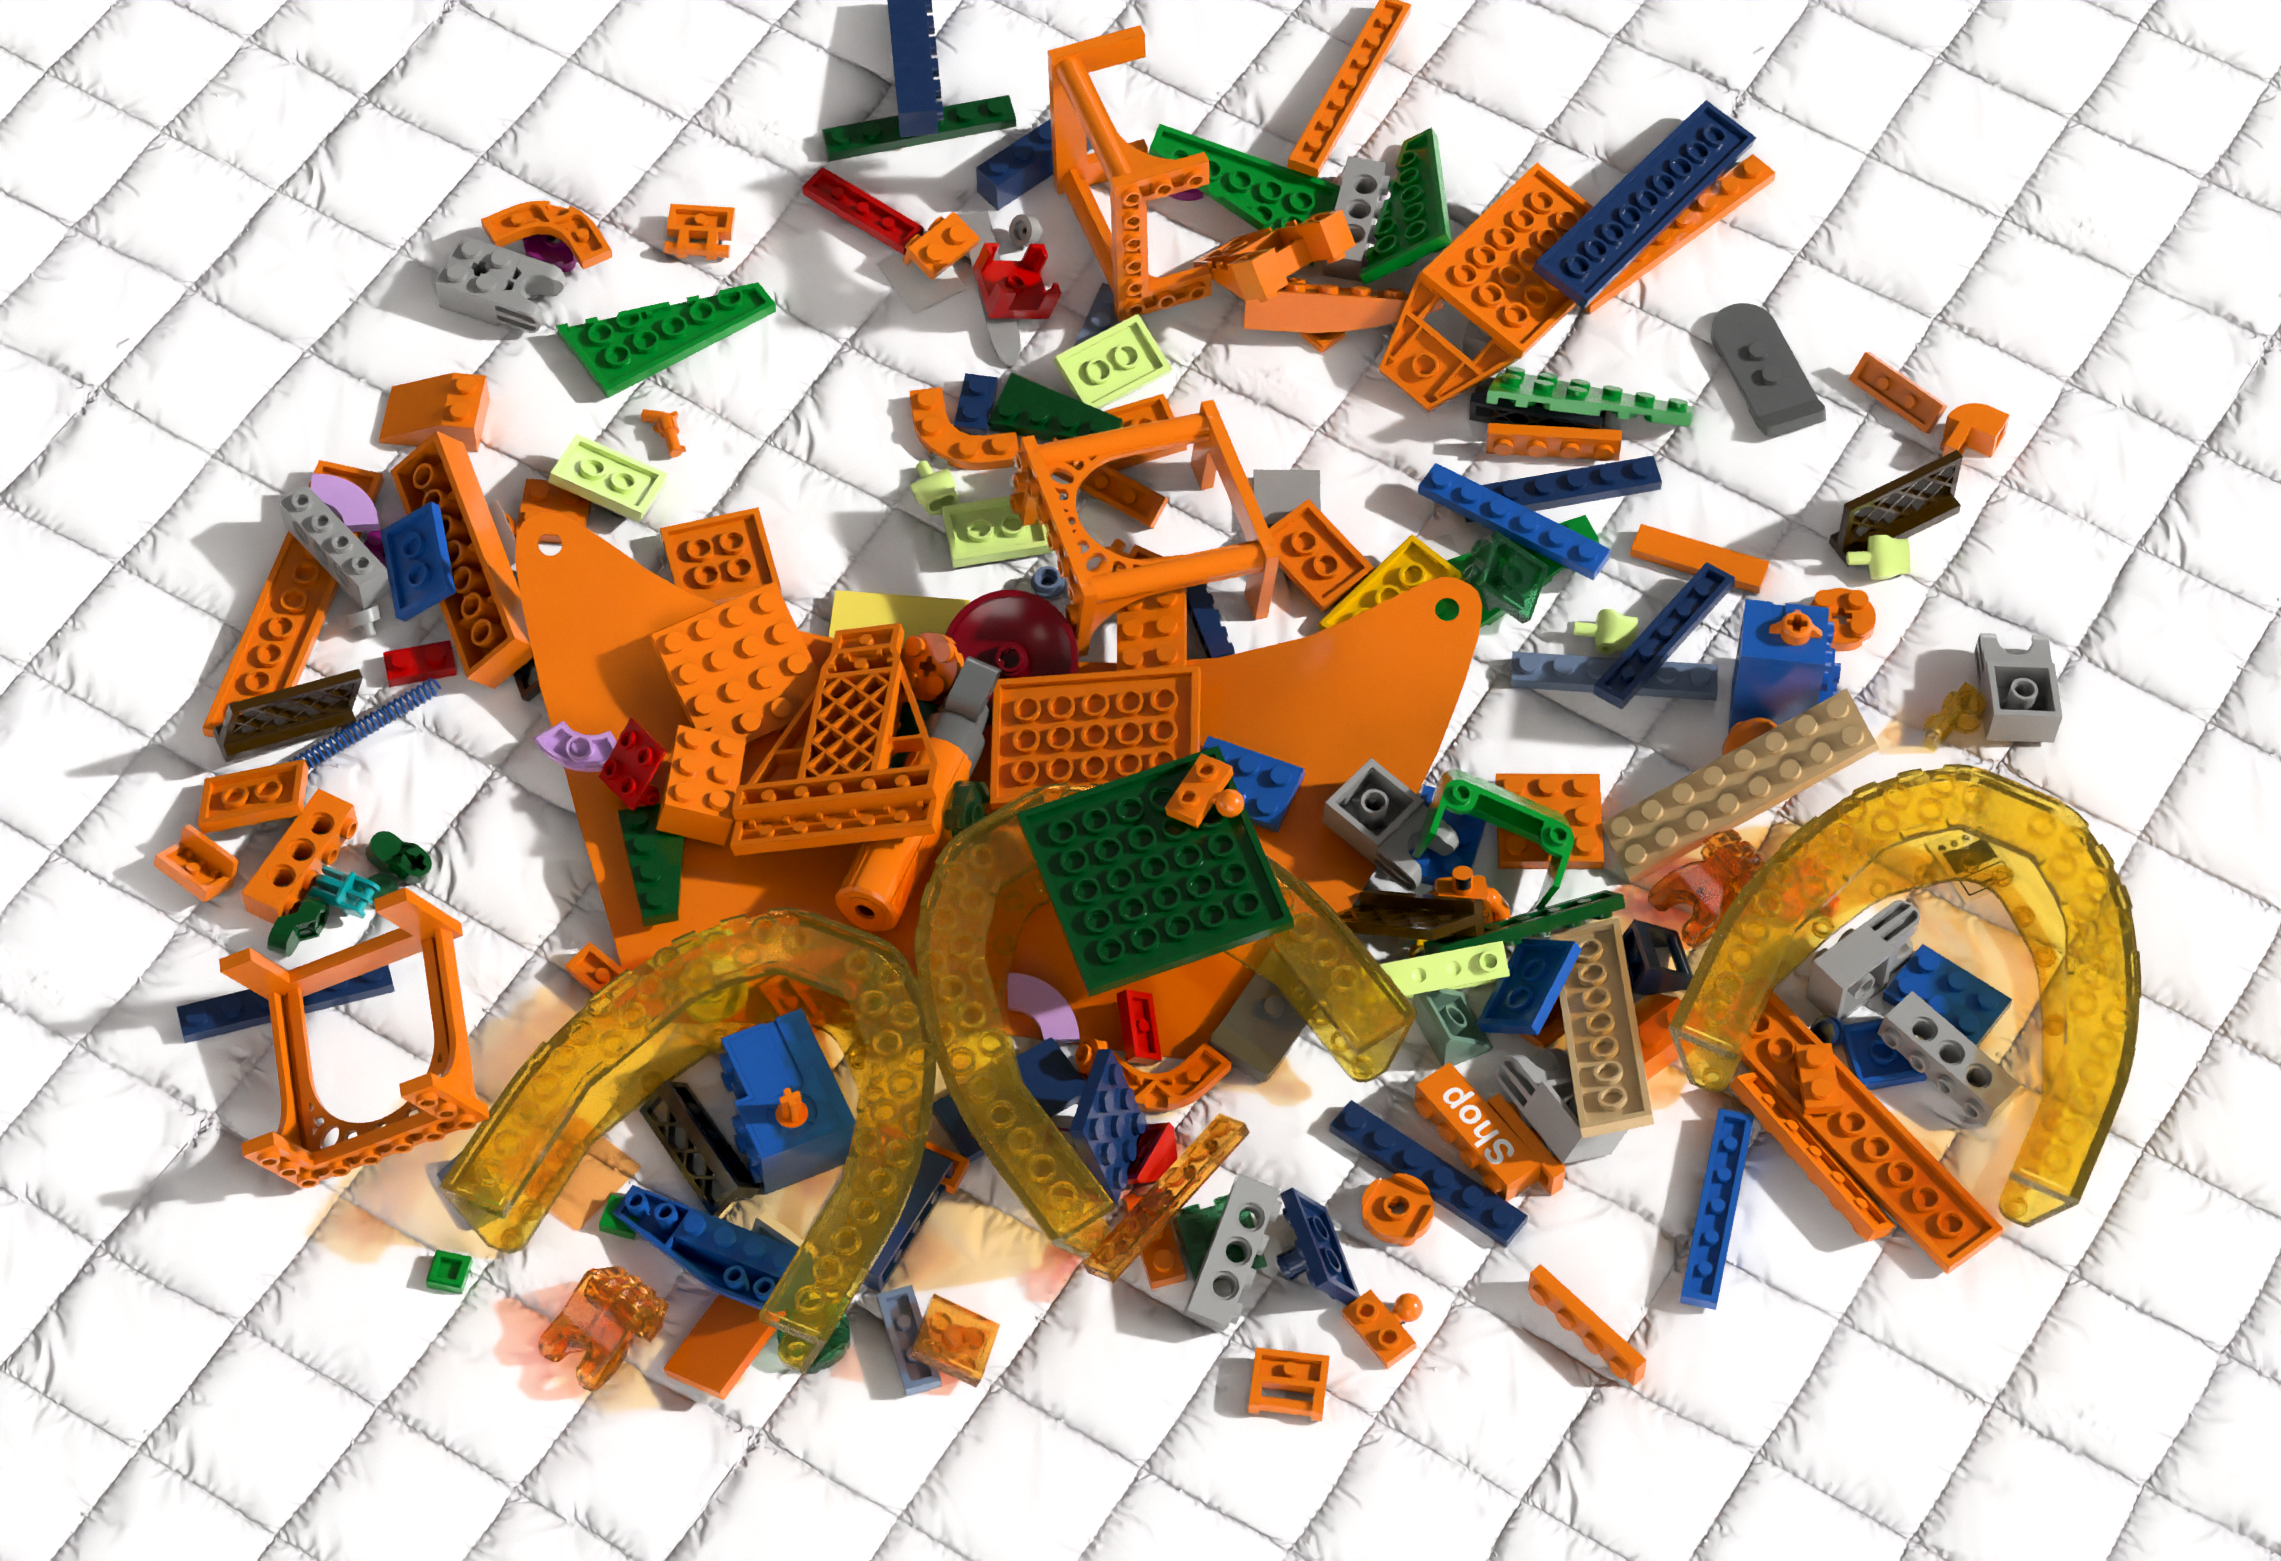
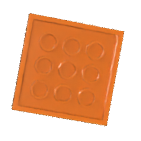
[649,582,820,745]

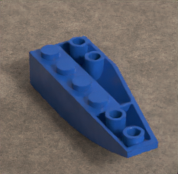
[613,1185,821,1315]

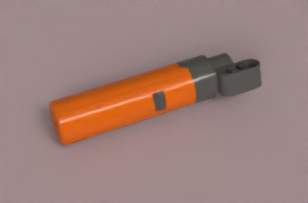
[835,656,1001,931]

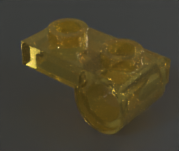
[1923,682,1986,753]

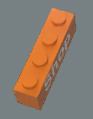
[1414,1062,1541,1202]

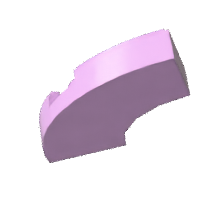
[311,474,380,532]
[533,721,617,772]
[1007,973,1080,1043]

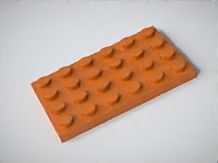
[1419,163,1593,359]
[990,665,1201,810]

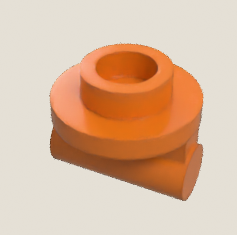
[1075,1038,1108,1074]

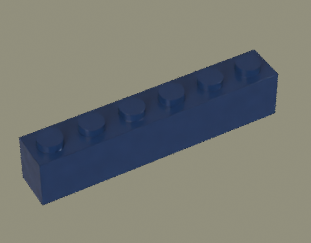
[887,0,944,137]

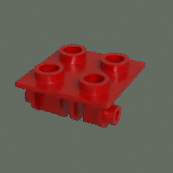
[598,717,667,811]

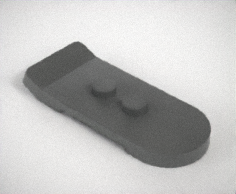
[1711,303,1826,437]
[1208,918,1349,1083]

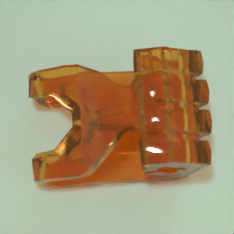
[1648,829,1777,948]
[538,1265,669,1392]

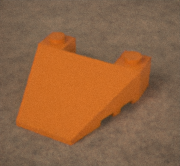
[1192,209,1356,303]

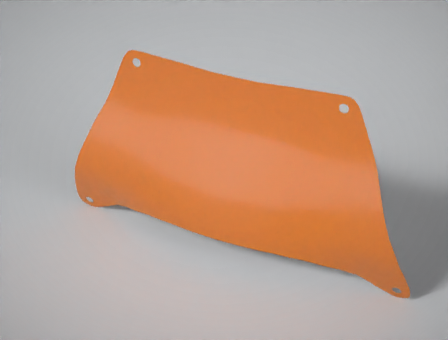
[516,512,1482,1060]

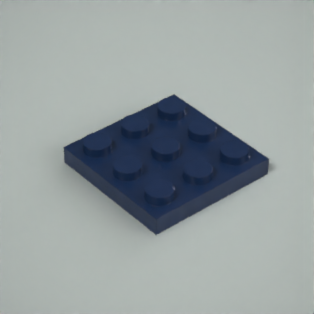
[1069,1049,1146,1204]

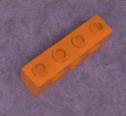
[241,788,358,924]

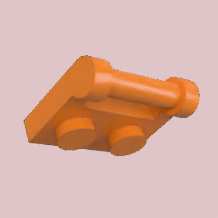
[1248,1347,1330,1422]

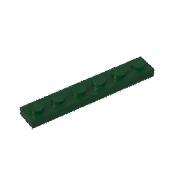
[822,95,1016,162]
[1423,890,1625,955]

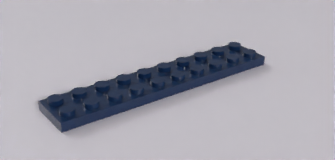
[1532,100,1757,309]

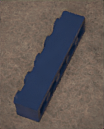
[1187,583,1235,658]

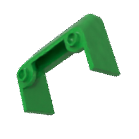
[1412,769,1574,909]

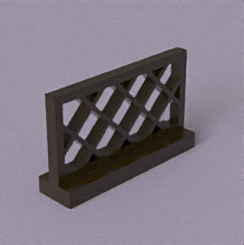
[1829,450,1963,567]
[213,669,363,762]
[1317,890,1484,940]

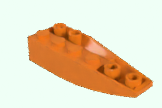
[1244,278,1443,333]

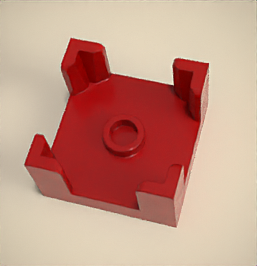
[972,243,1062,319]

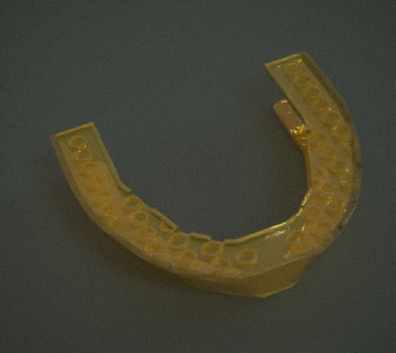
[1669,764,2141,1228]
[914,782,1417,1260]
[439,908,937,1374]

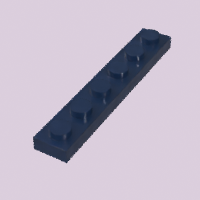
[1465,455,1662,523]
[1593,562,1735,710]
[176,965,395,1044]
[1329,1100,1528,1248]

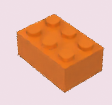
[656,725,746,846]

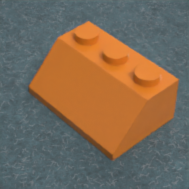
[1634,994,1702,1081]

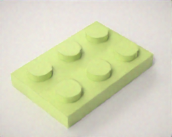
[1053,314,1172,409]
[548,434,667,523]
[941,496,1053,568]

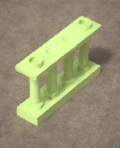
[1351,941,1510,1009]

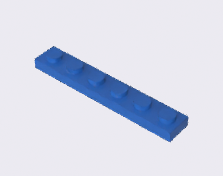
[1418,463,1611,581]
[1680,1108,1754,1310]

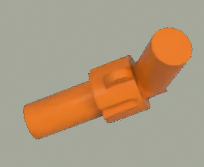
[641,409,686,458]

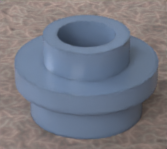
[1031,566,1065,599]

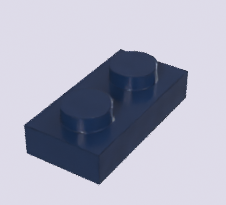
[954,373,998,436]

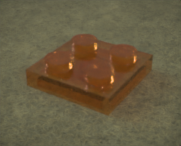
[909,1293,1000,1388]

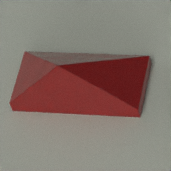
[1127,1122,1180,1185]

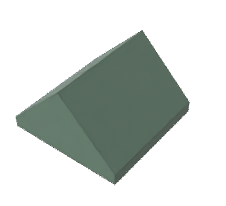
[1412,989,1494,1067]

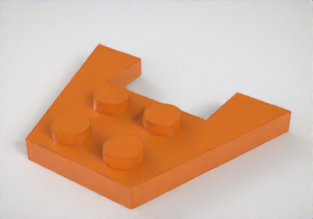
[1379,274,1519,413]

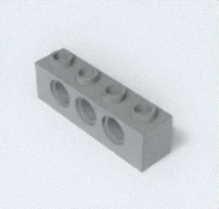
[1323,156,1390,282]
[279,484,391,610]
[1877,991,2021,1127]
[1183,1174,1282,1331]

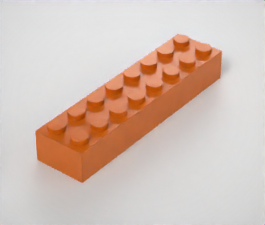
[390,431,533,689]

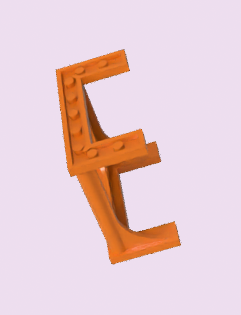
[1047,25,1211,322]
[1010,399,1280,657]
[219,887,489,1188]

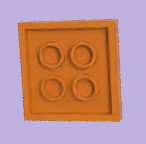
[660,507,782,605]
[1495,773,1604,869]

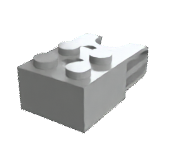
[435,235,567,333]
[1974,633,2063,743]
[1322,758,1459,891]
[1806,900,1920,1021]
[1496,1048,1628,1164]

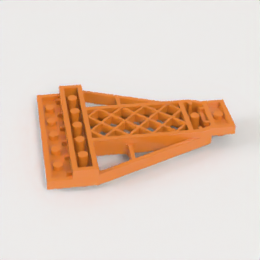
[730,623,946,856]

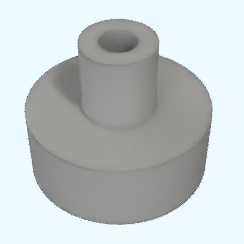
[1009,214,1043,247]
[345,605,382,638]

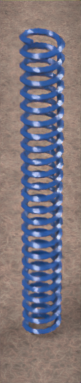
[287,678,441,769]

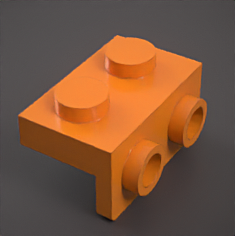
[903,212,980,281]
[153,824,238,903]

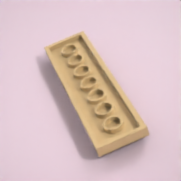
[1602,688,1880,884]
[1550,918,1654,1139]

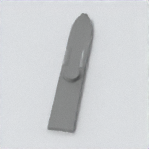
[959,210,1021,368]

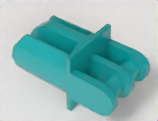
[308,865,381,919]

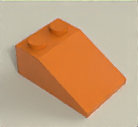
[379,372,490,452]

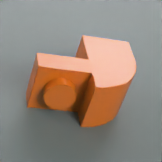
[1939,403,2010,457]

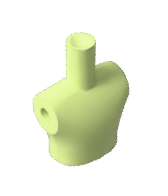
[910,461,959,515]
[1846,535,1910,580]
[1573,609,1638,655]

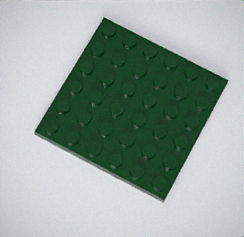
[1017,746,1294,997]

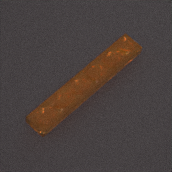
[1083,1113,1250,1283]

